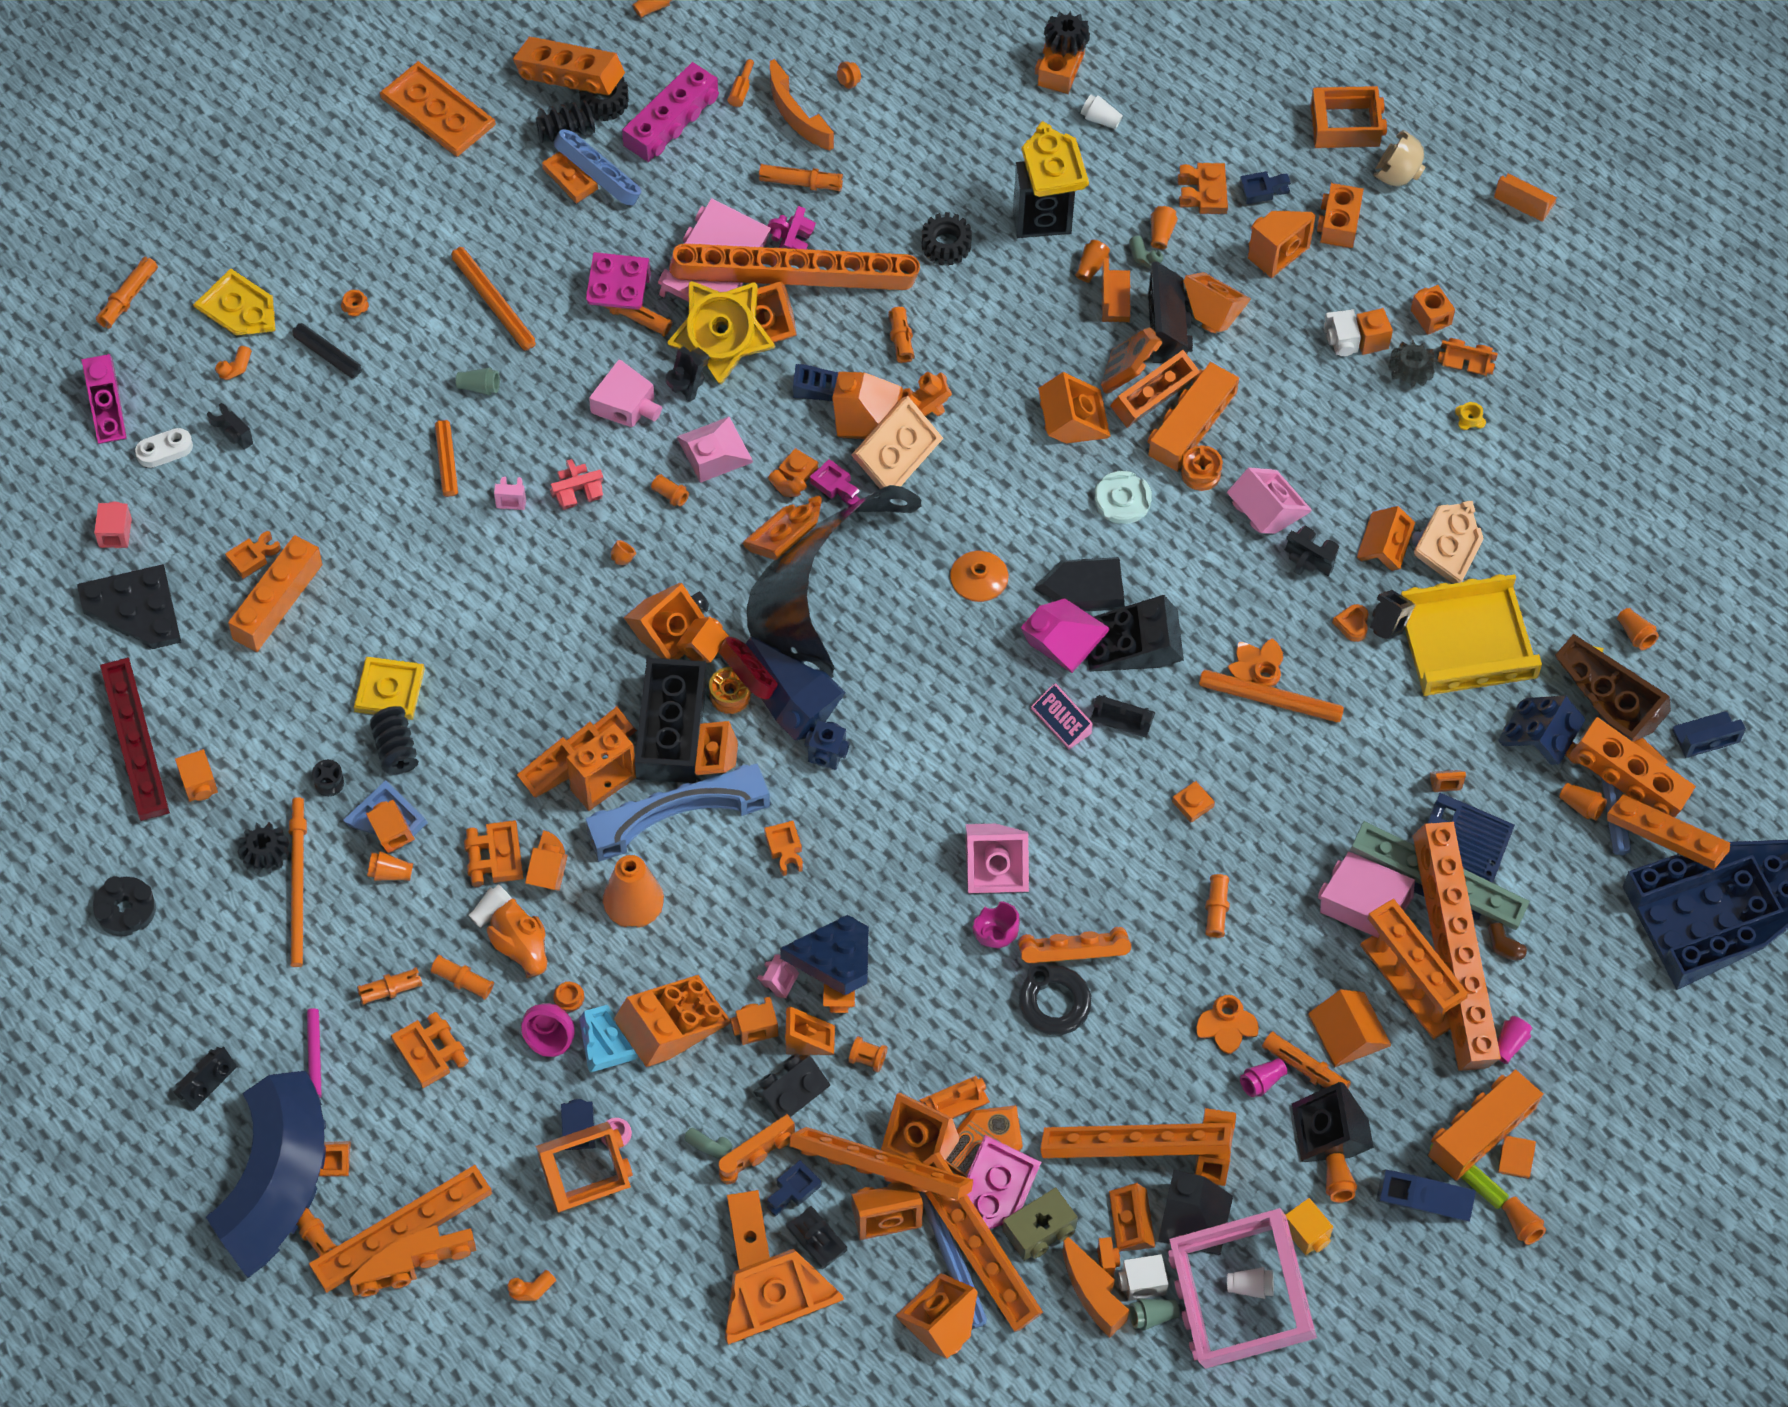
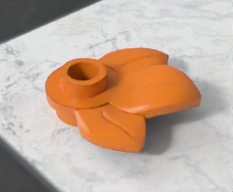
[1228,638,1283,687]
[1196,995,1259,1054]

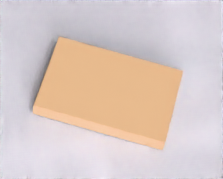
[852,396,943,489]

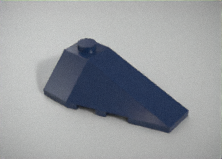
[746,637,846,741]

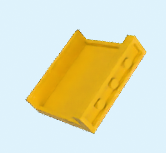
[1401,574,1542,696]

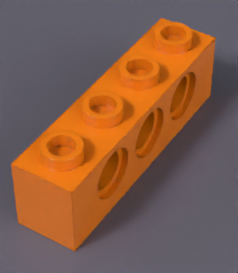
[513,36,625,96]
[1569,717,1696,817]

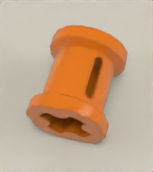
[849,1036,888,1073]

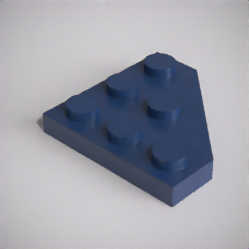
[780,915,869,995]

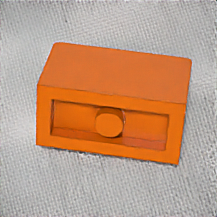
[1494,173,1557,222]
[1102,258,1130,322]
[1357,506,1416,571]

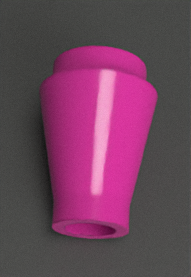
[1497,1016,1532,1064]
[1240,1058,1287,1097]

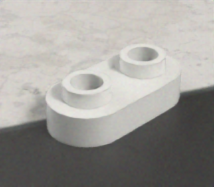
[135,428,193,468]

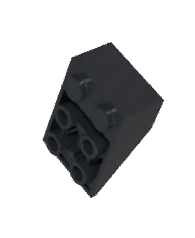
[1087,595,1184,672]

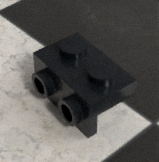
[753,1054,831,1120]

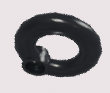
[1019,963,1092,1035]

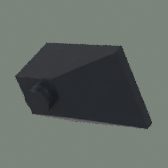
[1291,1082,1374,1162]
[1158,1170,1233,1255]

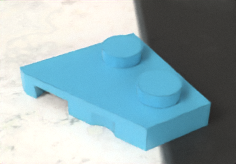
[579,1005,638,1073]

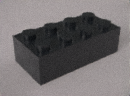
[635,658,707,783]

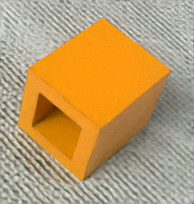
[1285,1198,1333,1256]

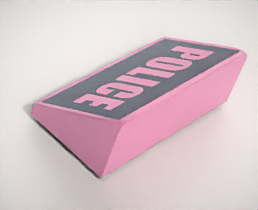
[1031,683,1093,750]

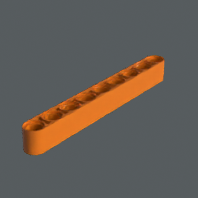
[669,243,920,290]

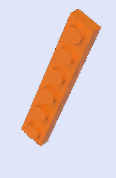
[1040,1123,1233,1158]
[789,1127,973,1201]
[922,1153,1044,1332]
[309,1165,492,1293]

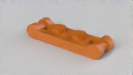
[1018,927,1131,963]

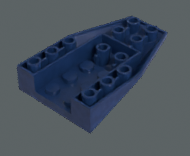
[1622,840,1788,990]

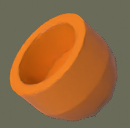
[610,540,636,566]

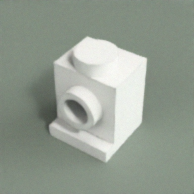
[1323,309,1361,356]

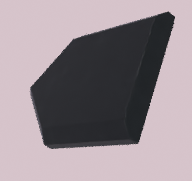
[1035,557,1125,611]

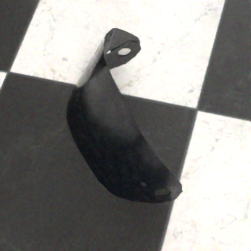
[747,485,922,678]

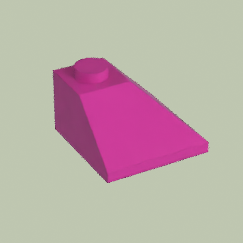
[1021,599,1109,673]

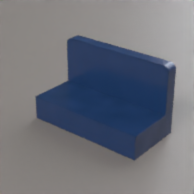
[1672,711,1746,758]

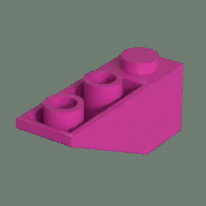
[81,354,127,444]

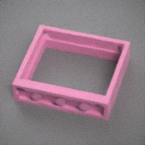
[1168,1208,1317,1369]

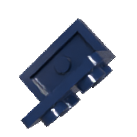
[1498,696,1586,765]

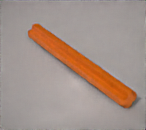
[451,247,536,351]
[1199,669,1344,722]

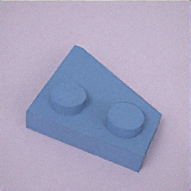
[343,780,428,836]

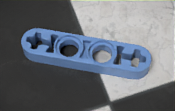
[554,129,641,205]

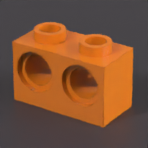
[1035,43,1085,94]
[1317,183,1364,248]

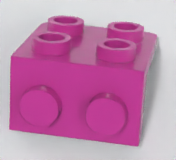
[586,252,651,310]

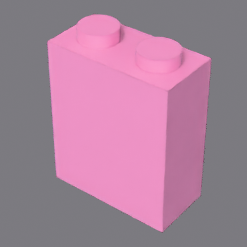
[1318,851,1415,938]

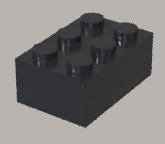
[1013,161,1075,238]

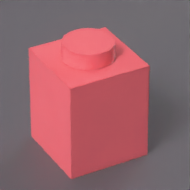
[94,501,132,548]

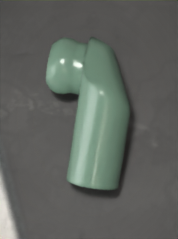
[1129,236,1163,269]
[684,1128,732,1159]

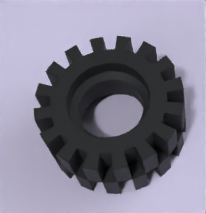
[579,77,629,121]
[922,212,972,266]

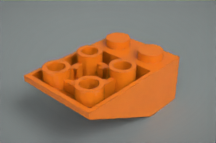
[613,975,730,1067]

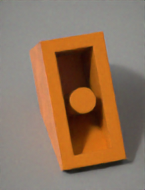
[695,721,738,775]

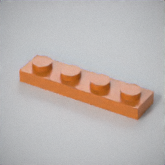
[1607,794,1730,870]

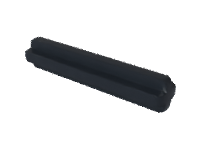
[292,323,362,378]

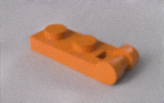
[719,1114,795,1185]

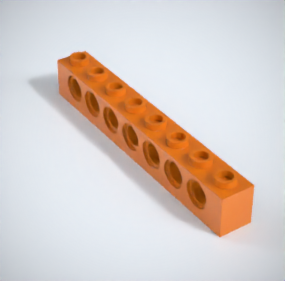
[1413,822,1501,1071]

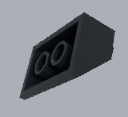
[1148,262,1193,363]

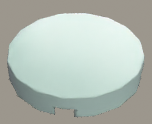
[1094,471,1152,524]

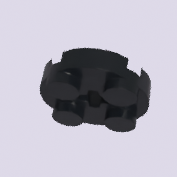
[93,876,156,936]

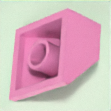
[677,417,753,483]
[965,823,1029,893]

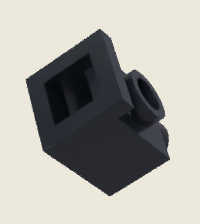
[1370,590,1416,639]

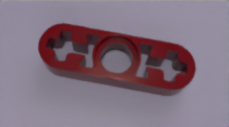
[719,637,777,699]

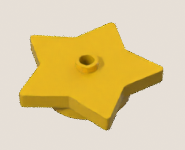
[668,281,775,384]

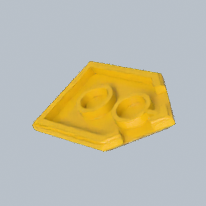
[1021,121,1089,197]
[193,268,276,335]

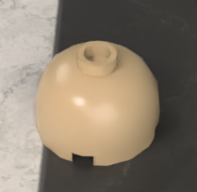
[1373,130,1425,186]

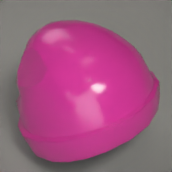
[521,1003,574,1057]

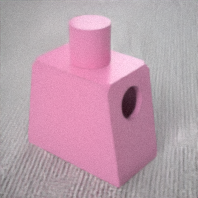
[589,359,662,427]

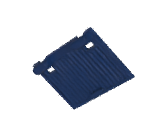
[1414,793,1515,920]

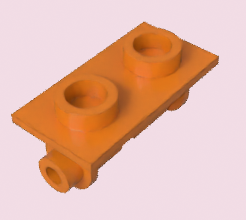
[1437,338,1498,376]
[920,1076,990,1118]

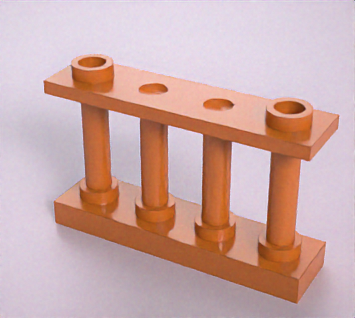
[1360,898,1469,1040]

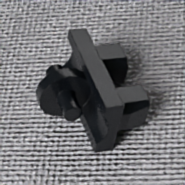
[665,346,709,402]
[1284,525,1339,576]
[786,1206,847,1270]

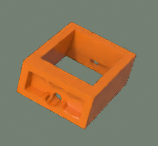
[1310,86,1387,148]
[566,724,636,811]
[535,1121,633,1212]

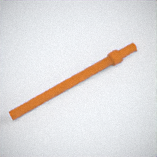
[289,797,307,967]

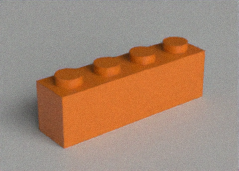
[1147,362,1239,472]
[228,535,323,652]
[1428,1069,1544,1181]

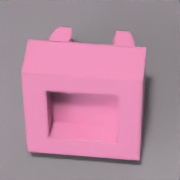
[494,477,526,510]
[757,954,799,998]

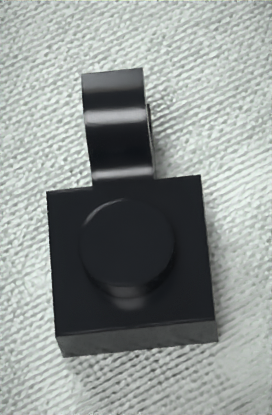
[207,403,253,450]

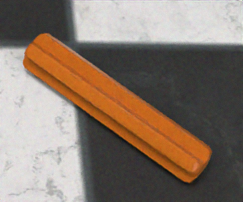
[435,420,458,497]

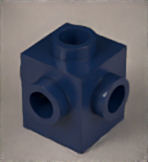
[804,720,850,770]

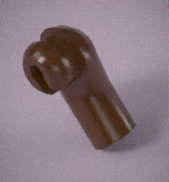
[1488,923,1527,961]

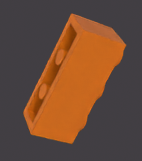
[1110,350,1200,428]

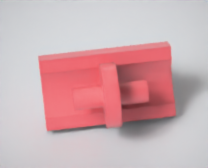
[550,459,603,510]

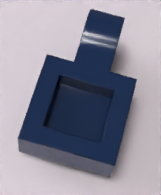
[1240,171,1291,205]
[767,1160,822,1216]

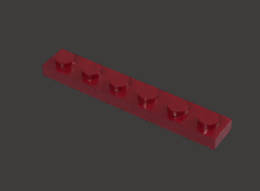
[100,657,170,821]

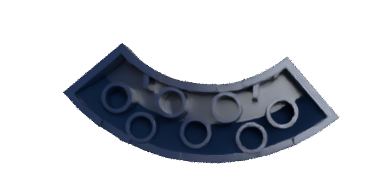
[206,1070,326,1278]

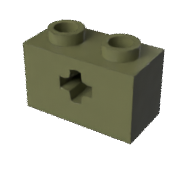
[1002,1187,1078,1261]

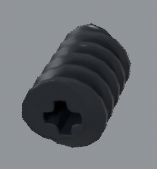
[536,99,595,144]
[369,706,419,775]

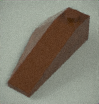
[1555,634,1671,742]

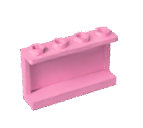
[658,198,771,302]

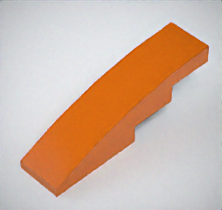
[517,706,637,798]

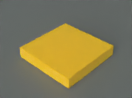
[354,656,425,720]

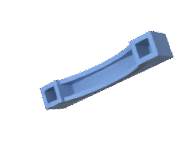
[585,763,770,862]

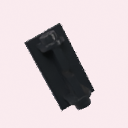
[1090,695,1155,738]
[173,1047,238,1111]

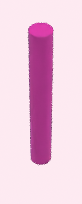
[307,1008,322,1098]

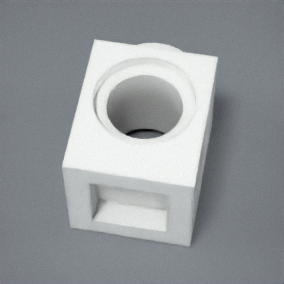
[1118,1254,1168,1301]

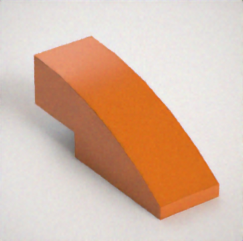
[1062,1237,1129,1338]

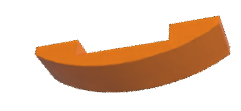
[770,59,834,150]

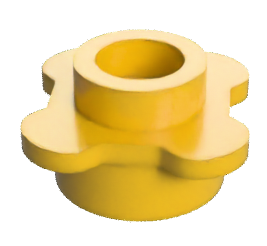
[1455,402,1486,430]

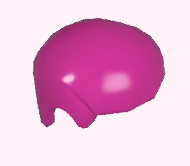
[972,901,1020,948]

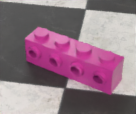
[622,62,719,162]

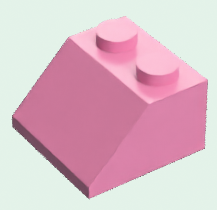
[1227,467,1312,534]

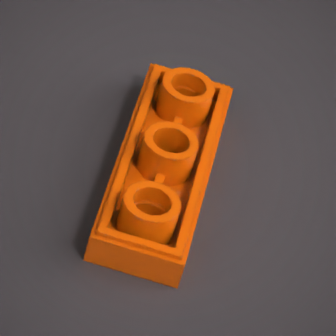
[727,1190,770,1269]

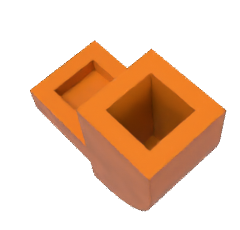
[1194,1108,1236,1186]

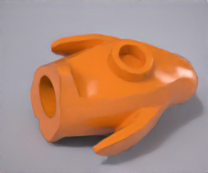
[487,899,547,978]

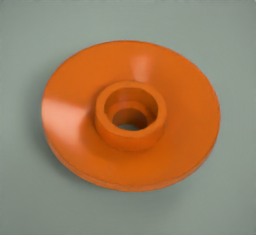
[950,551,1009,602]

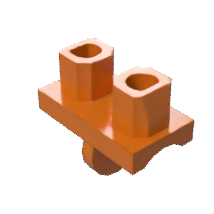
[901,372,952,416]

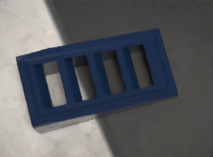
[793,364,838,401]

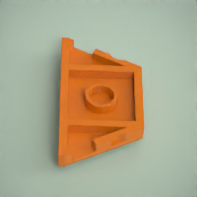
[725,1249,844,1345]

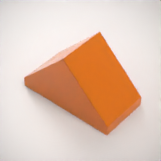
[785,1006,835,1055]

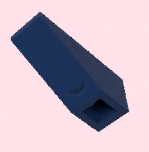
[1376,1169,1476,1222]

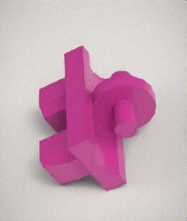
[767,206,816,249]

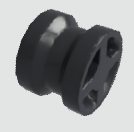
[312,759,345,797]

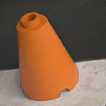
[603,855,664,928]

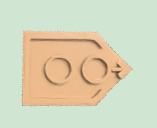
[1414,501,1484,583]

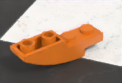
[349,1225,477,1297]

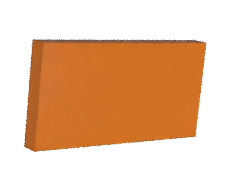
[380,61,496,157]

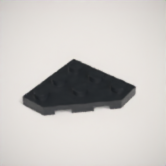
[77,564,182,649]

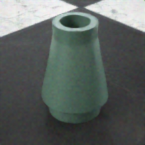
[456,367,500,396]
[1129,1298,1179,1331]

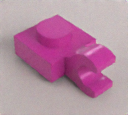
[810,459,860,506]

